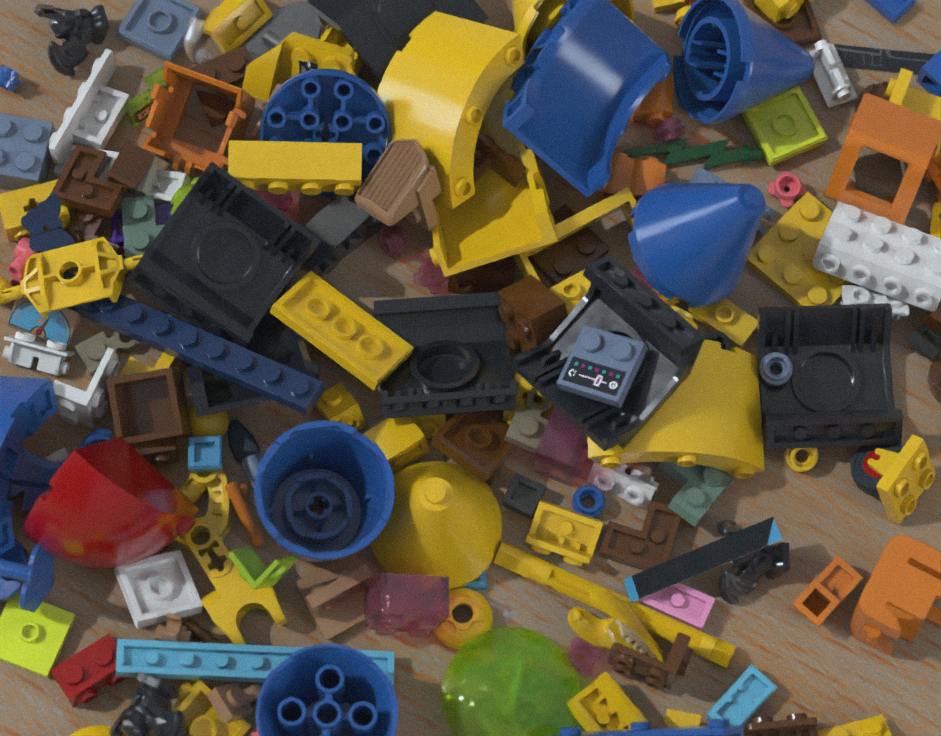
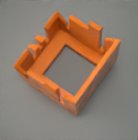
[140,61,256,176]
[824,93,941,225]
[849,535,941,656]

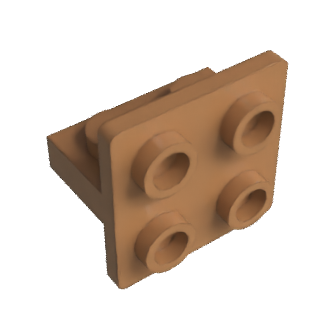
[295,553,385,640]

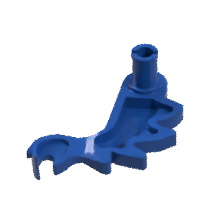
[8,428,114,511]

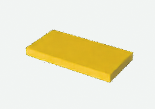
[270,271,414,391]

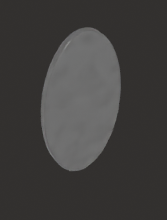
[236,2,321,88]

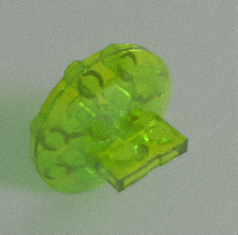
[442,627,580,736]

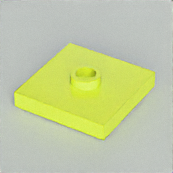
[741,85,828,167]
[0,593,77,679]

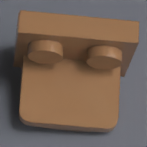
[355,139,442,230]

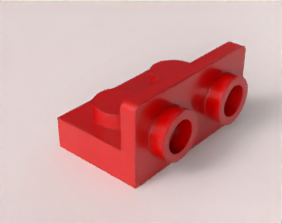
[50,633,127,707]

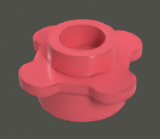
[767,171,806,208]

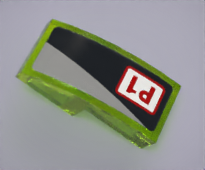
[124,62,172,127]

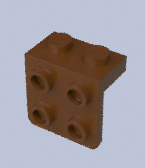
[608,632,694,691]

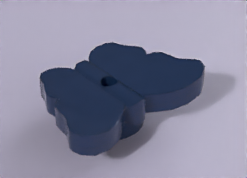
[21,194,75,252]

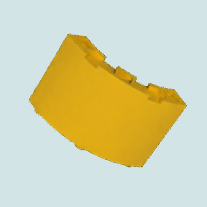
[377,11,525,209]
[429,77,558,277]
[587,339,765,479]

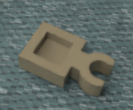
[74,331,138,377]
[504,389,551,453]

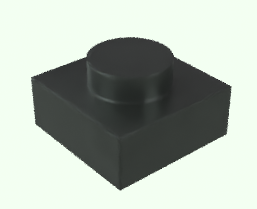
[907,323,941,360]
[501,473,546,519]

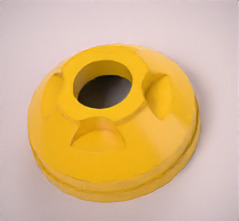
[431,588,493,650]

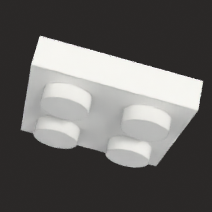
[114,550,203,628]

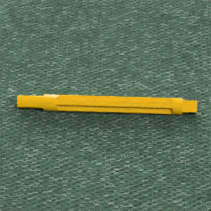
[494,542,736,668]

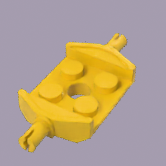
[1,237,144,320]

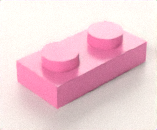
[639,583,715,631]

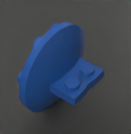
[260,69,391,196]

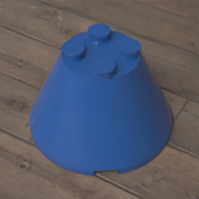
[256,644,398,736]

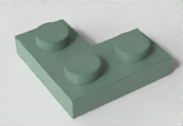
[121,195,164,258]
[658,462,733,527]

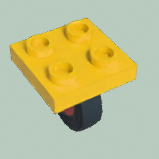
[851,434,936,525]

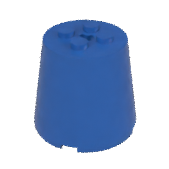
[254,421,395,563]

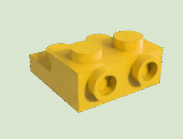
[150,680,251,736]

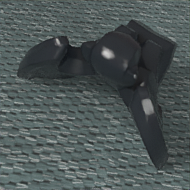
[34,4,110,77]
[717,520,790,605]
[109,672,191,736]

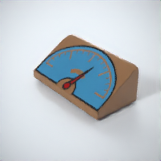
[8,297,82,349]

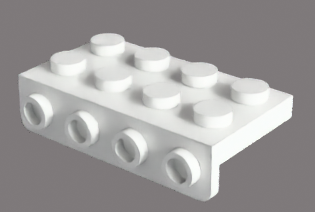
[812,201,941,312]

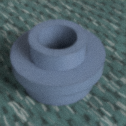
[759,352,793,386]

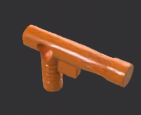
[225,481,265,547]

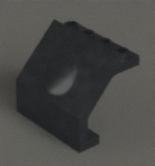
[307,0,489,85]
[126,162,321,347]
[511,255,705,452]
[373,292,517,419]
[756,303,903,449]

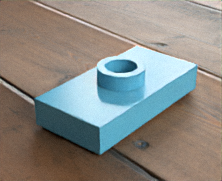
[706,664,777,726]

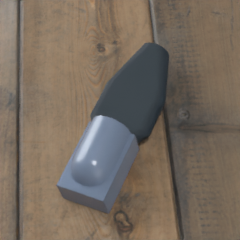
[227,420,261,490]

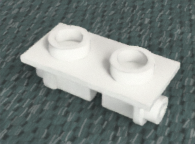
[809,39,858,109]
[840,285,909,320]
[2,331,75,376]
[587,462,660,510]

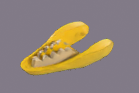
[567,586,665,662]

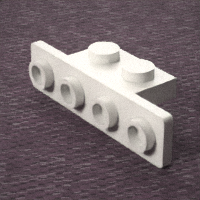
[48,48,131,165]

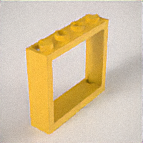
[512,187,679,306]

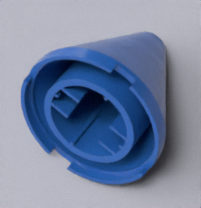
[673,0,814,124]
[628,182,765,308]

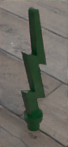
[622,138,762,169]

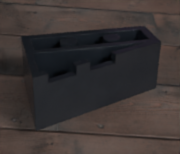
[304,179,386,276]

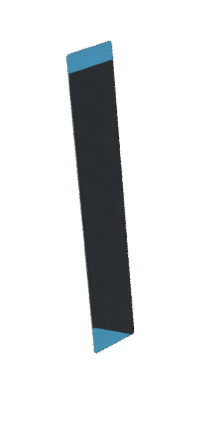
[623,517,782,602]

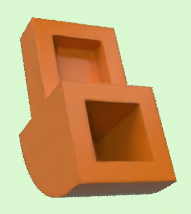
[792,555,863,627]

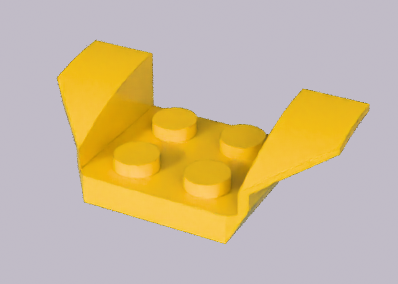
[242,32,356,102]

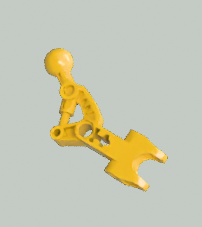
[173,406,288,645]

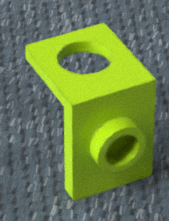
[228,547,297,590]

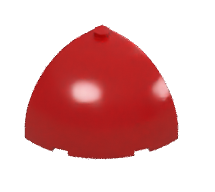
[24,437,199,568]

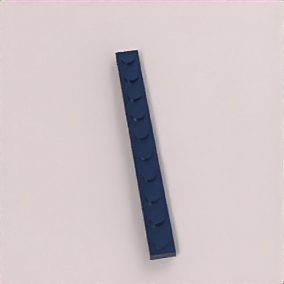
[63,271,326,415]

